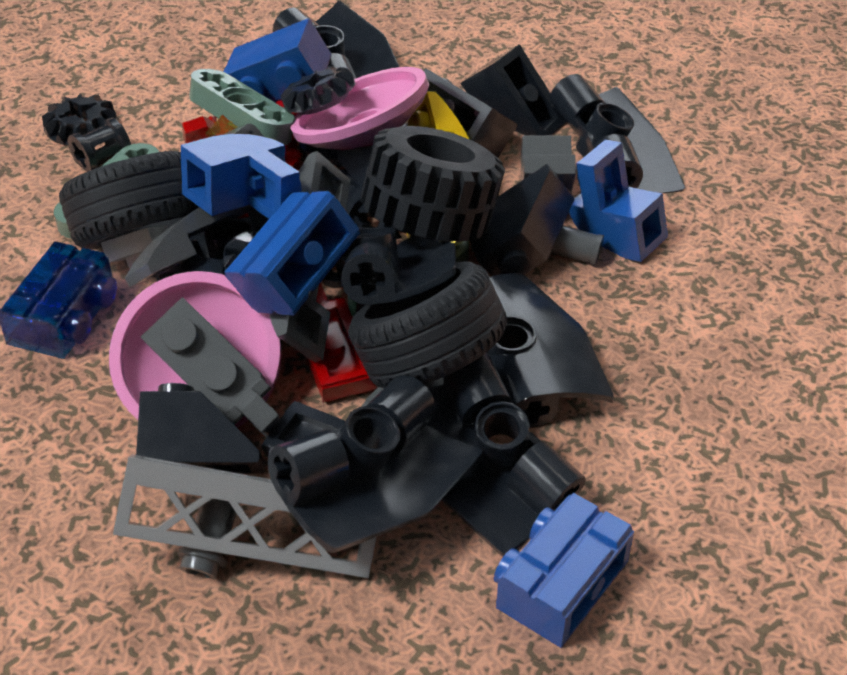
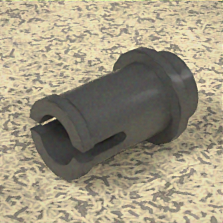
[548,225,604,266]
[177,498,237,580]

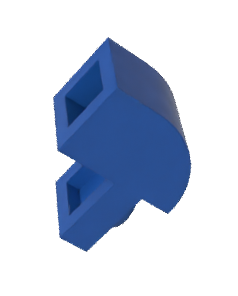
[181,134,302,219]
[569,140,668,262]

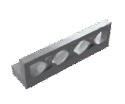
[113,454,376,578]

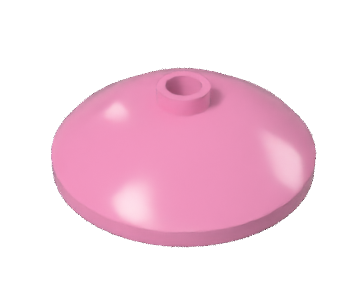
[290,67,429,150]
[109,271,282,428]

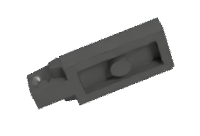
[140,297,281,438]

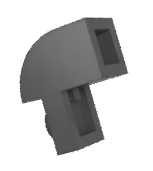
[521,135,576,193]

